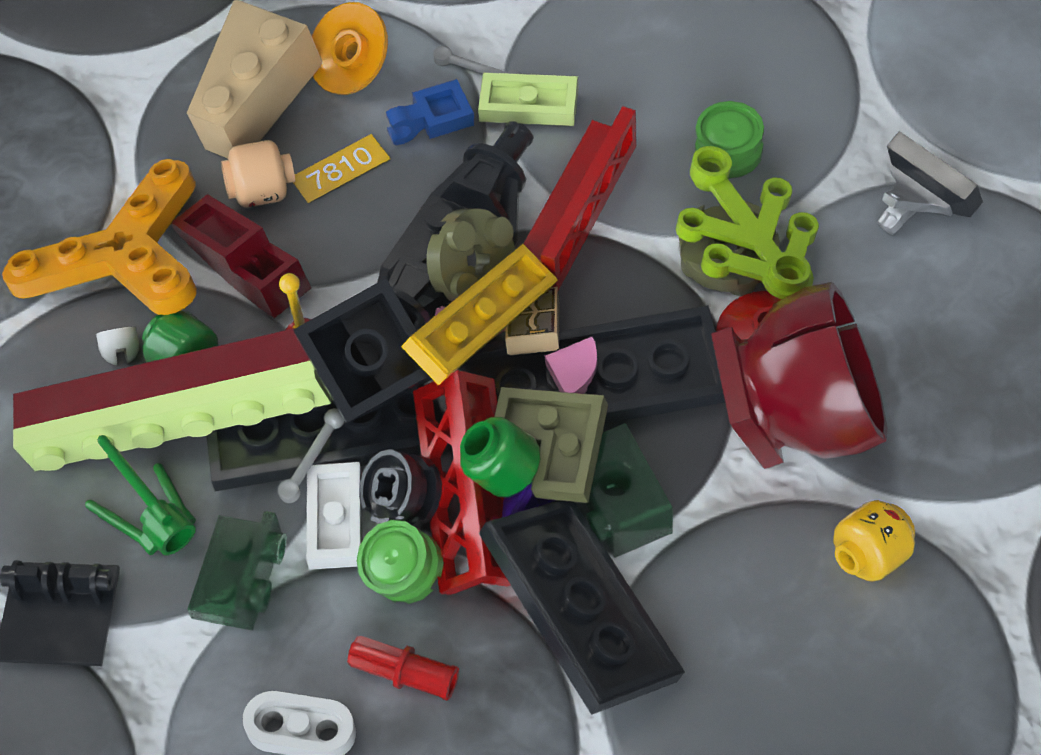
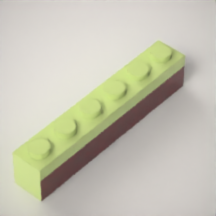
[13,328,331,471]

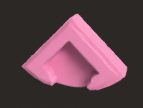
[545,337,598,394]

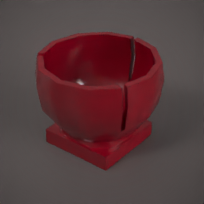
[711,282,888,469]

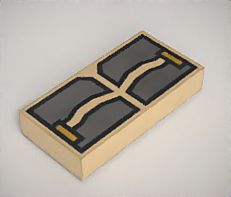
[505,287,559,355]

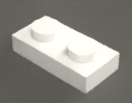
[306,462,363,570]

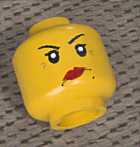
[833,500,915,582]

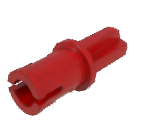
[347,636,459,701]

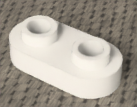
[243,691,356,755]

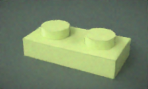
[478,72,578,126]

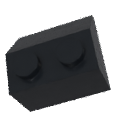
[293,278,432,424]

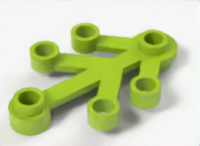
[675,146,819,299]

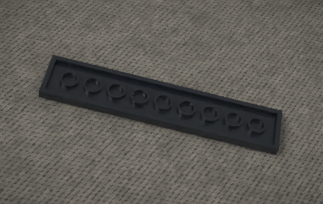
[206,305,725,492]

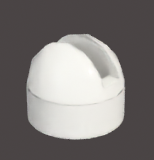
[96,327,139,365]

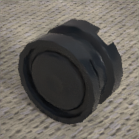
[359,449,442,528]

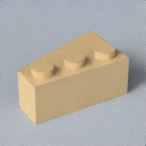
[187,0,323,159]

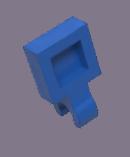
[386,79,474,145]

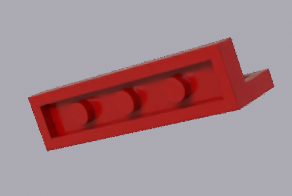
[523,106,637,291]
[413,370,511,595]

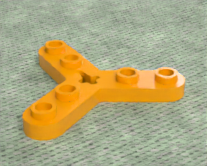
[2,159,197,315]

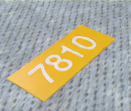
[293,134,391,203]

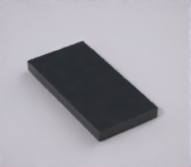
[479,500,685,715]

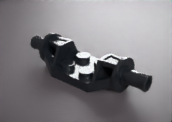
[377,121,534,330]

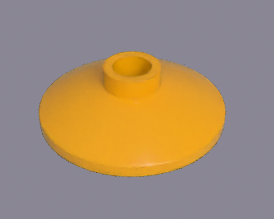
[312,2,388,95]

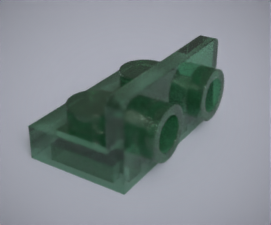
[187,511,287,631]

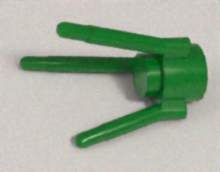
[85,435,196,556]

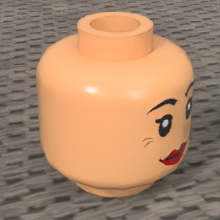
[221,140,295,208]

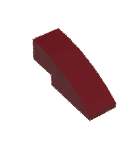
[171,194,312,319]

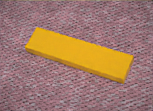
[401,244,558,385]

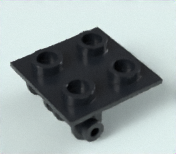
[0,560,120,666]

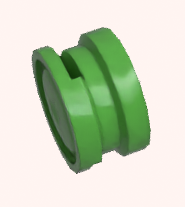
[695,101,764,179]
[356,520,444,604]

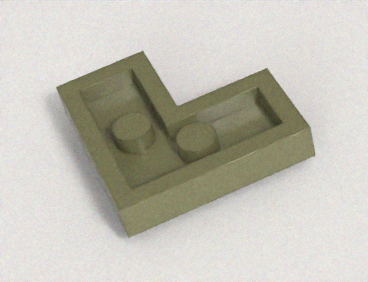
[495,387,608,503]

